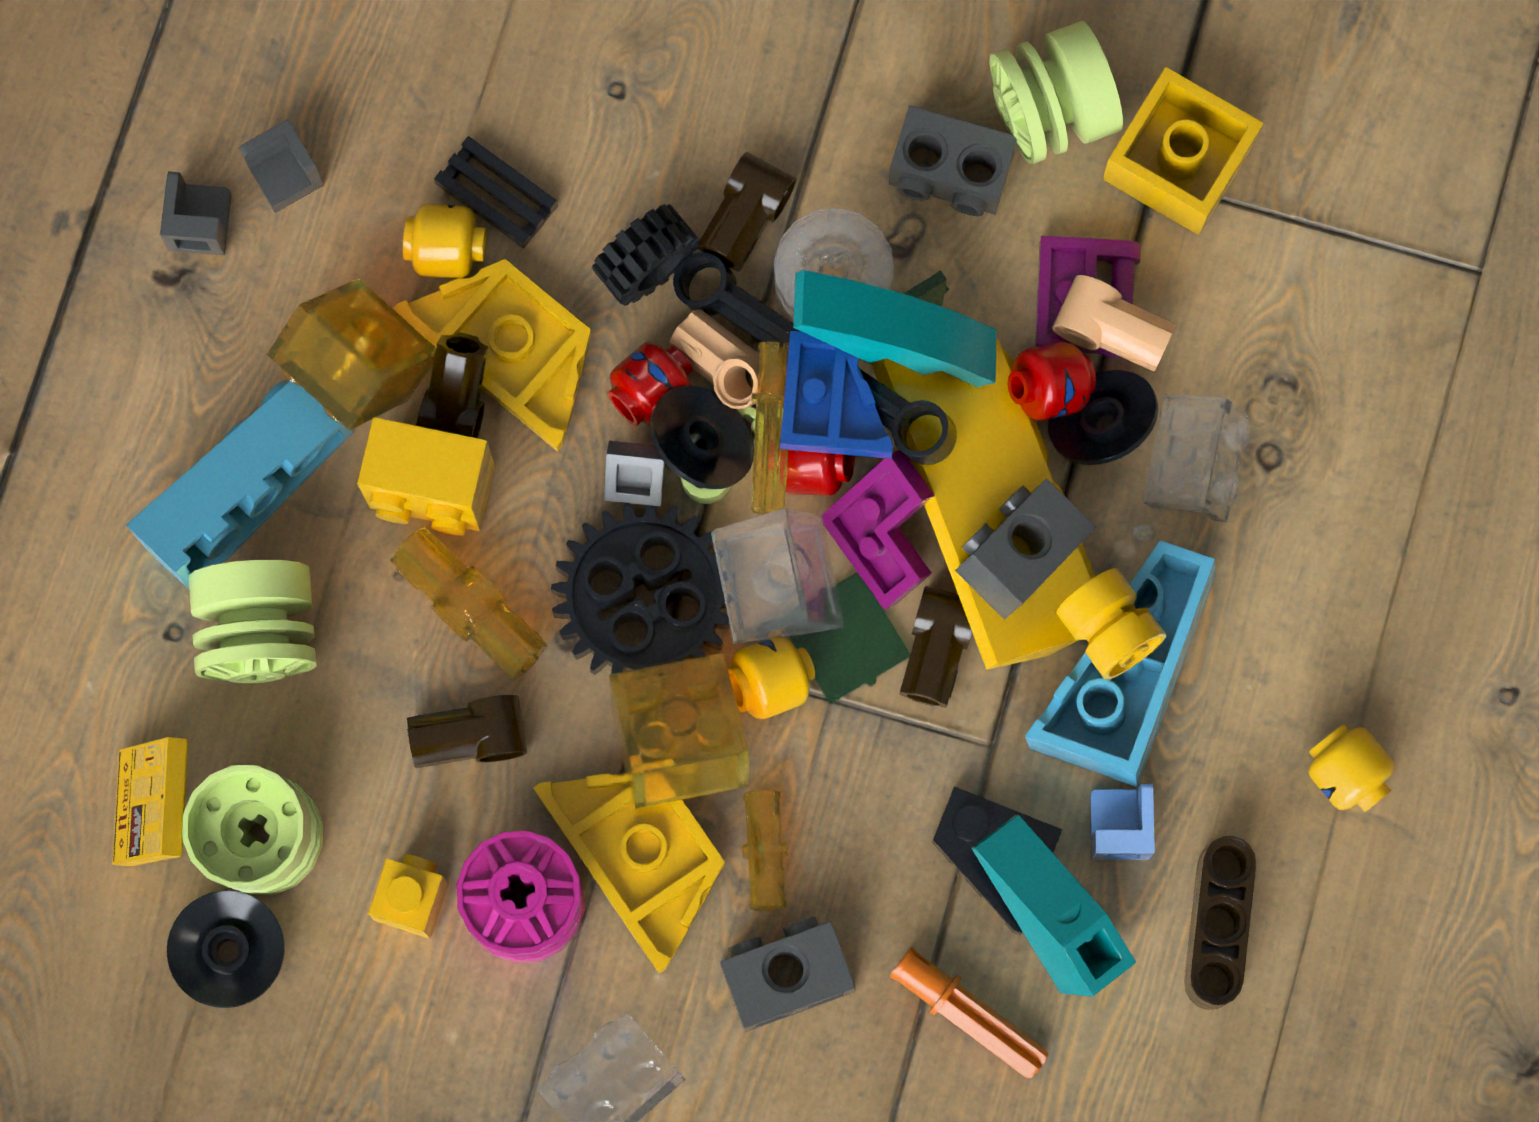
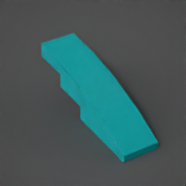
[793,270,997,388]

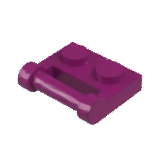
[1035,236,1141,358]

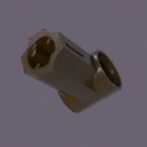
[698,152,797,272]
[416,332,488,439]
[899,586,972,708]
[407,695,527,768]

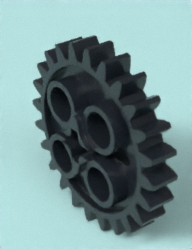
[551,503,738,689]

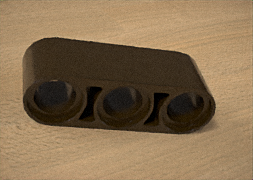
[1184,836,1256,1010]

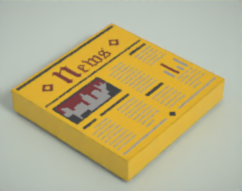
[112,737,188,866]

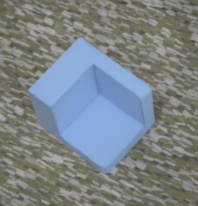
[1090,784,1155,860]

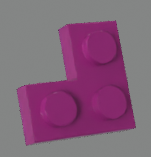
[819,450,935,610]

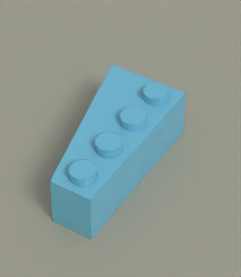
[126,374,354,590]
[1025,540,1216,787]

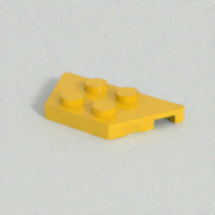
[391,259,592,452]
[533,766,725,975]

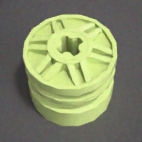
[989,20,1123,164]
[189,560,317,683]
[182,765,323,895]

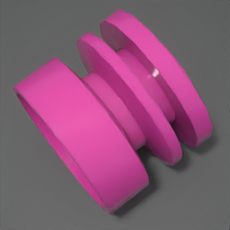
[456,831,585,963]

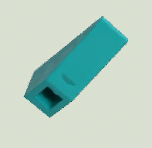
[971,815,1136,997]

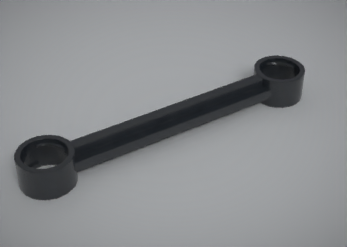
[673,252,957,465]

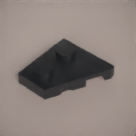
[932,786,1062,935]

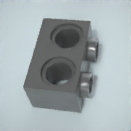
[889,105,1017,216]

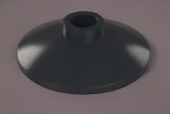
[1048,370,1159,465]
[650,386,754,489]
[167,890,285,1008]

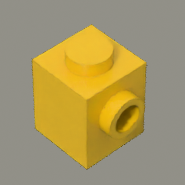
[368,854,449,939]

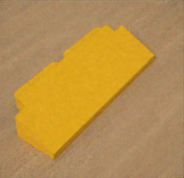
[871,339,1095,670]

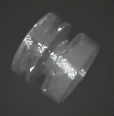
[774,208,894,323]

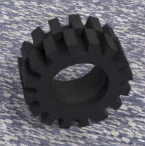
[592,204,700,306]

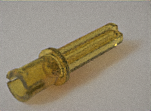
[751,342,789,516]

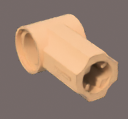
[1052,275,1176,372]
[669,309,785,409]

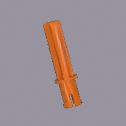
[889,946,1048,1078]

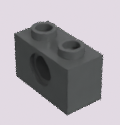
[955,478,1096,619]
[720,917,855,1033]

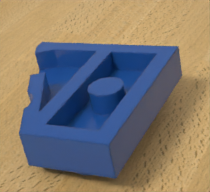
[780,331,893,459]

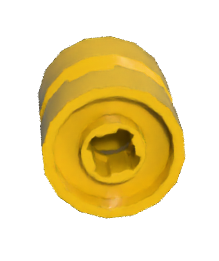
[1056,568,1166,680]

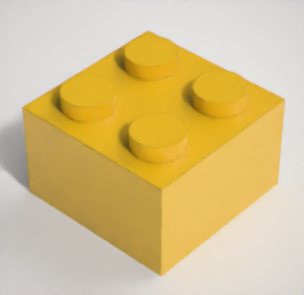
[1102,67,1264,235]
[357,417,496,536]

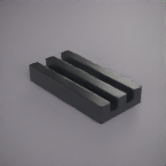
[434,136,558,249]

